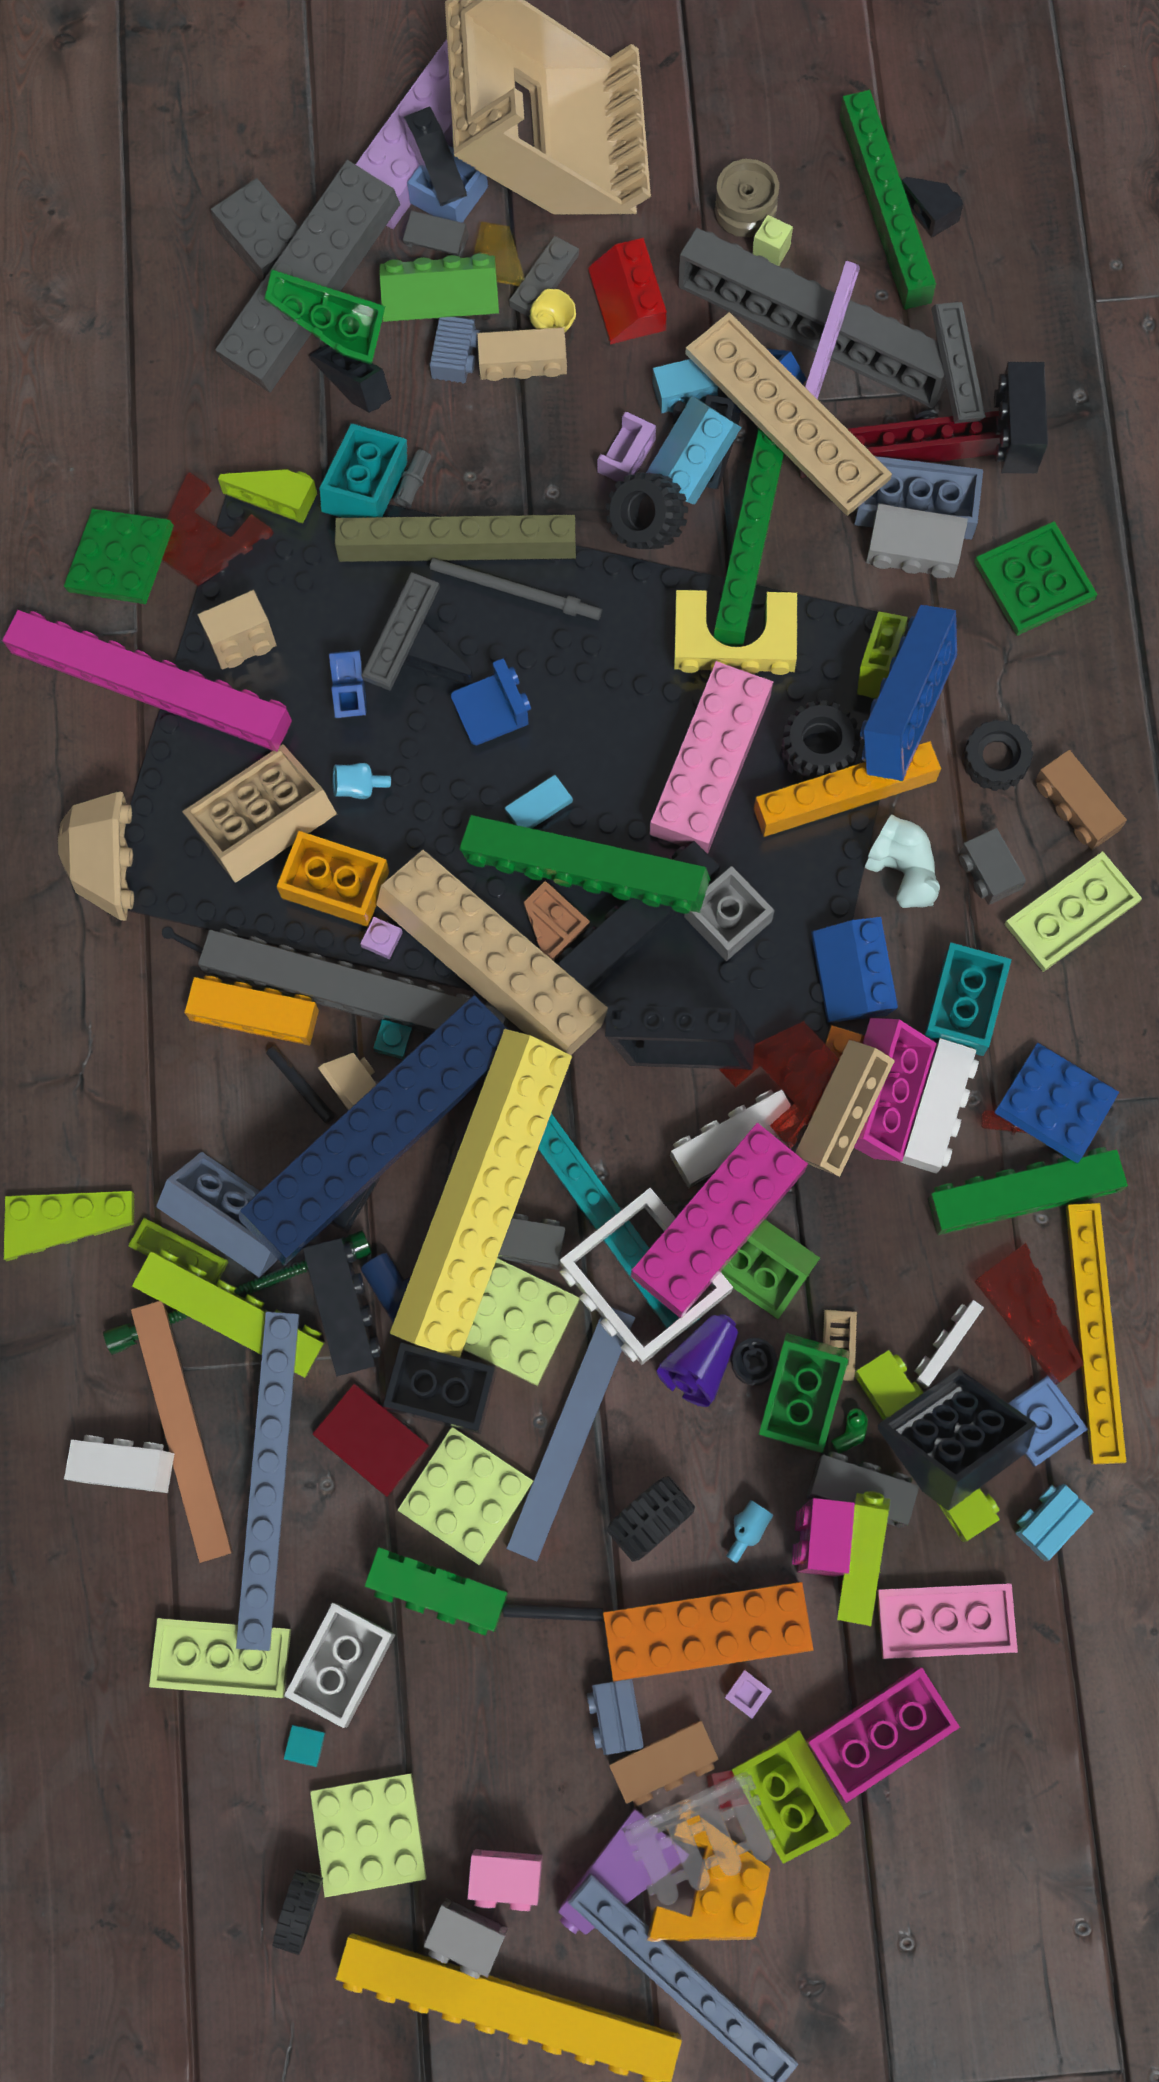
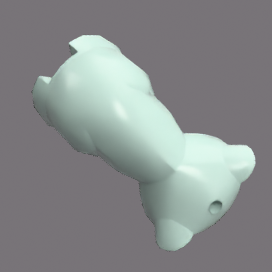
[864,814,940,908]

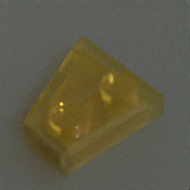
[473,222,524,286]

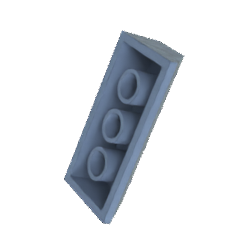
[855,456,983,540]
[156,1152,277,1277]

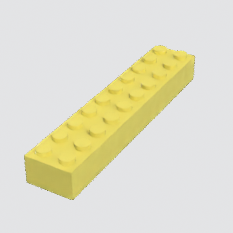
[390,1029,572,1358]

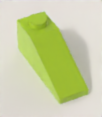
[218,469,317,523]
[857,611,908,698]

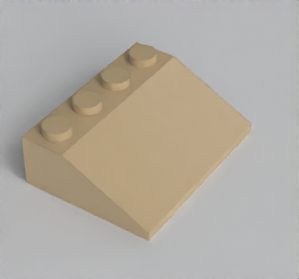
[182,744,337,883]

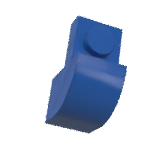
[329,650,367,718]

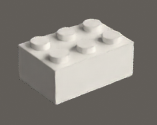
[284,1603,395,1728]

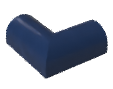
[361,1253,411,1323]

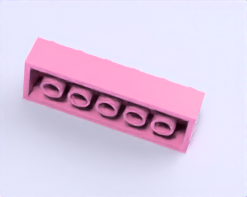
[650,661,773,854]

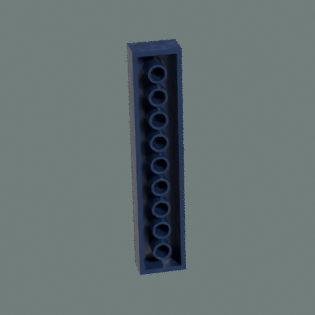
[239,995,509,1266]

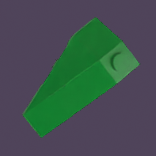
[264,270,385,364]

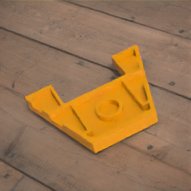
[647,1804,770,1942]

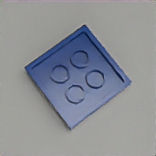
[994,1042,1119,1164]

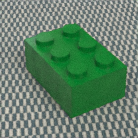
[759,1333,850,1453]

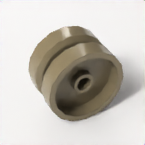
[715,159,780,238]

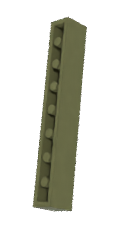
[335,515,576,562]

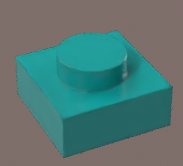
[373,1019,413,1060]

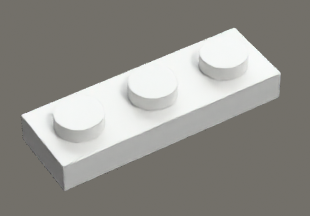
[914,1300,984,1390]

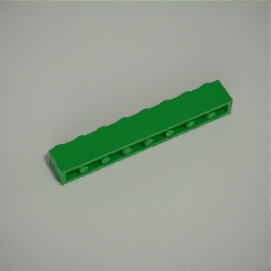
[840,90,936,310]
[714,428,785,647]
[460,815,710,914]

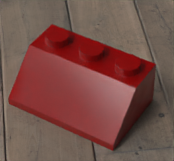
[588,238,667,344]

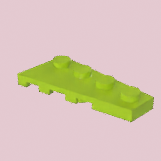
[4,1191,134,1261]

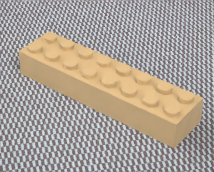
[376,850,608,1055]

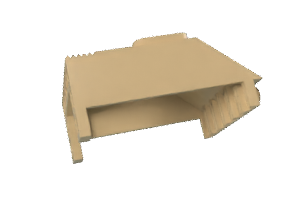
[445,0,651,214]

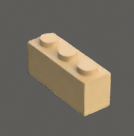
[477,328,567,381]

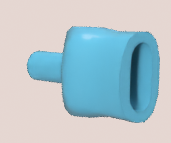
[332,763,391,799]
[726,1500,773,1563]

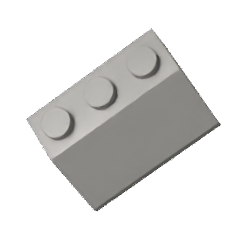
[866,504,968,578]

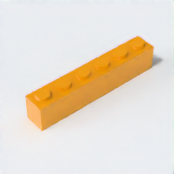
[754,741,941,837]

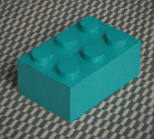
[320,424,407,518]
[924,943,1012,1056]

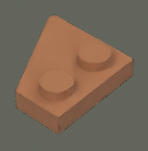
[524,881,590,961]

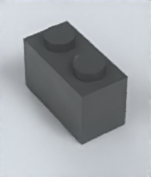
[959,828,1026,905]
[497,1213,566,1270]

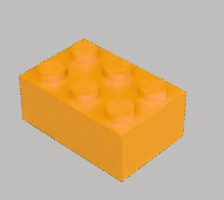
[277,831,389,927]

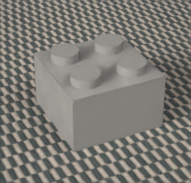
[684,866,774,961]
[424,1898,508,1979]

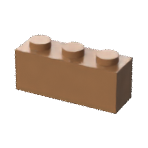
[1035,750,1127,850]
[609,1720,719,1807]

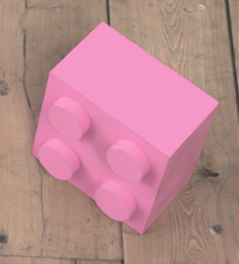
[468,1849,543,1911]

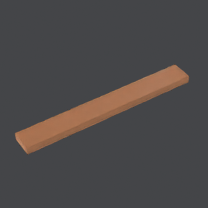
[131,1301,233,1563]

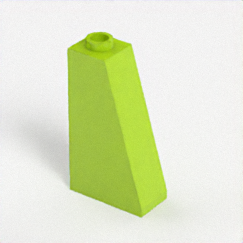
[837,1491,890,1626]

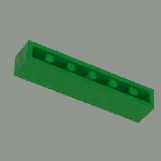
[927,1147,1128,1236]

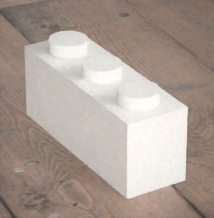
[64,1435,174,1493]

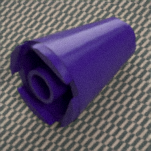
[656,1314,738,1407]

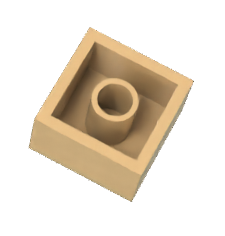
[198,590,277,670]

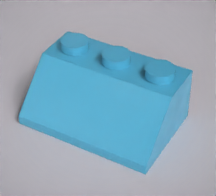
[646,396,742,505]

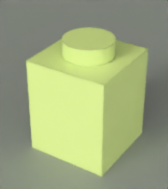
[752,215,793,266]

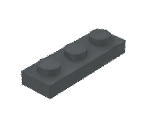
[509,236,579,318]

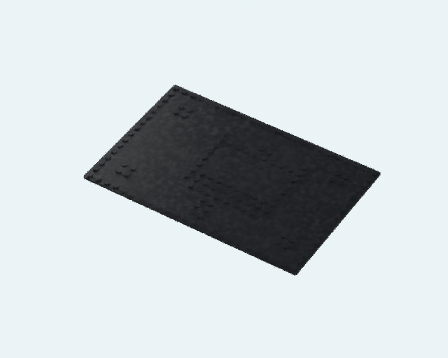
[124,472,910,1071]

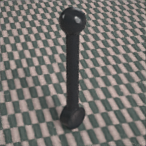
[162,927,203,954]

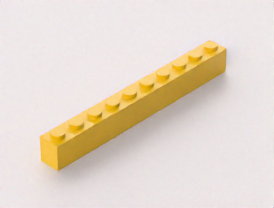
[336,1933,682,2082]

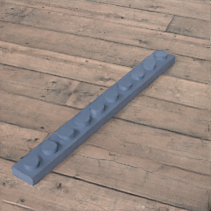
[236,1312,299,1651]

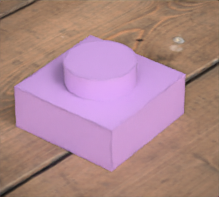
[360,917,403,959]
[724,1670,771,1719]

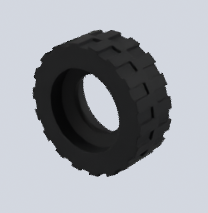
[963,719,1033,791]
[272,1869,323,1955]

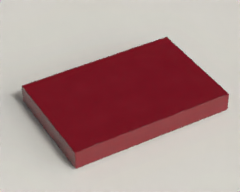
[312,1384,429,1498]

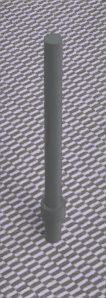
[430,558,602,620]

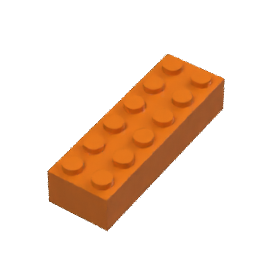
[603,1582,814,1681]

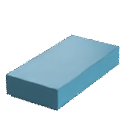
[505,775,573,829]

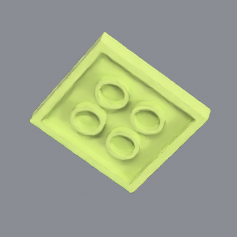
[463,1258,580,1386]
[398,1427,534,1565]
[310,1773,427,1897]

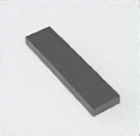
[931,302,985,423]
[361,572,440,691]

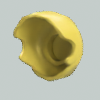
[529,289,576,332]

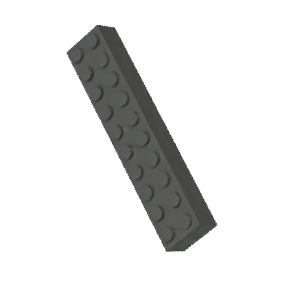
[678,227,947,409]

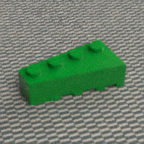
[364,1547,508,1636]

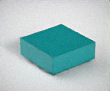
[284,1725,326,1767]

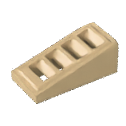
[823,1310,857,1381]

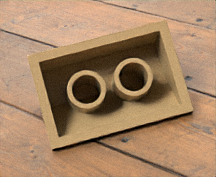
[318,1053,377,1111]

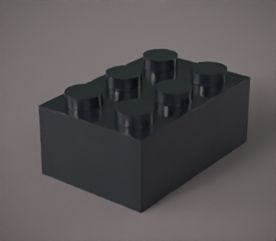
[994,362,1048,474]
[383,1343,497,1434]

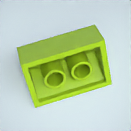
[732,1730,851,1864]

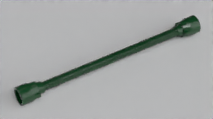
[103,1230,372,1355]

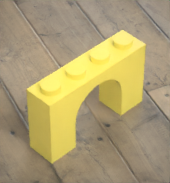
[674,590,797,675]

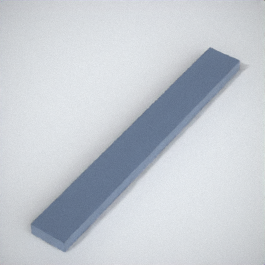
[507,1307,635,1562]
[567,1873,798,2082]

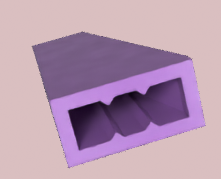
[558,1807,689,1935]

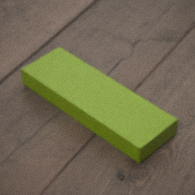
[128,1218,229,1283]

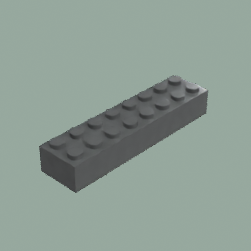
[215,160,401,393]

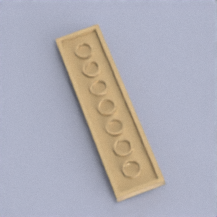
[685,312,892,516]

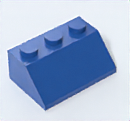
[811,917,898,1023]

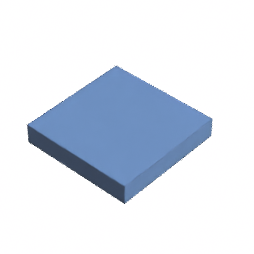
[1008,1375,1088,1467]

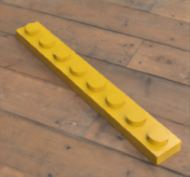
[1066,1203,1126,1465]

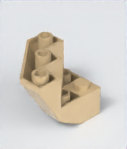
[58,792,134,921]

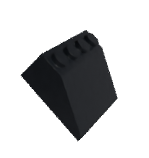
[877,1369,1037,1511]

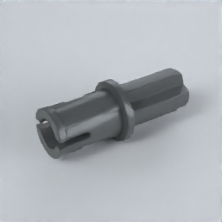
[393,449,431,508]

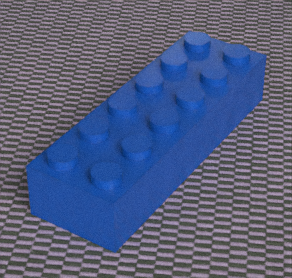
[860,605,957,781]

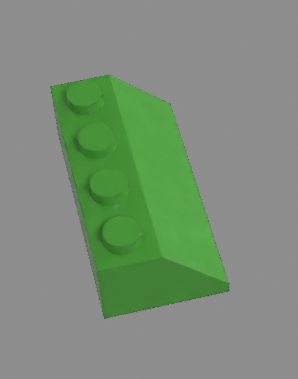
[380,253,499,322]
[721,1220,820,1319]

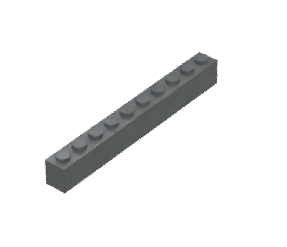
[198,929,509,1035]

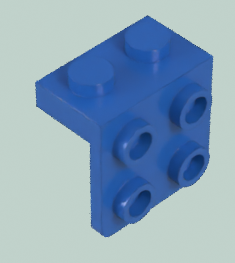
[451,658,531,745]

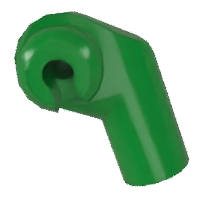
[831,1408,868,1454]

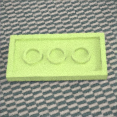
[1004,851,1142,972]
[149,1618,291,1698]

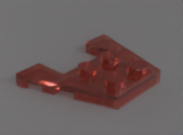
[162,472,274,586]
[719,1021,840,1149]

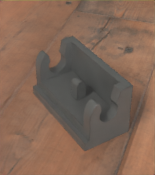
[403,211,469,258]

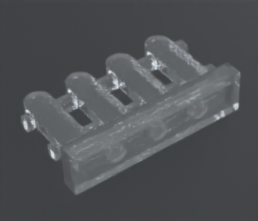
[621,1771,776,1905]

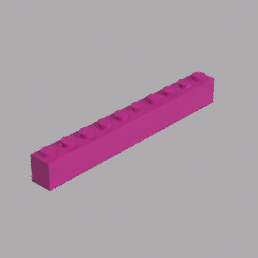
[2,610,292,752]

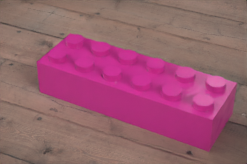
[631,1123,808,1318]

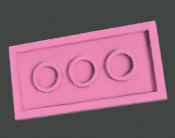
[877,1584,1018,1659]

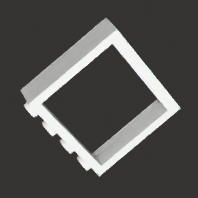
[559,1188,733,1365]

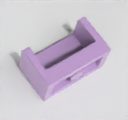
[597,412,656,482]

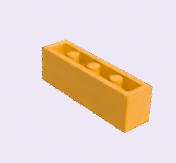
[185,976,319,1046]

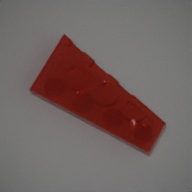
[974,1243,1084,1385]

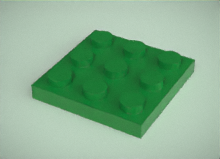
[64,509,174,604]
[974,521,1098,636]

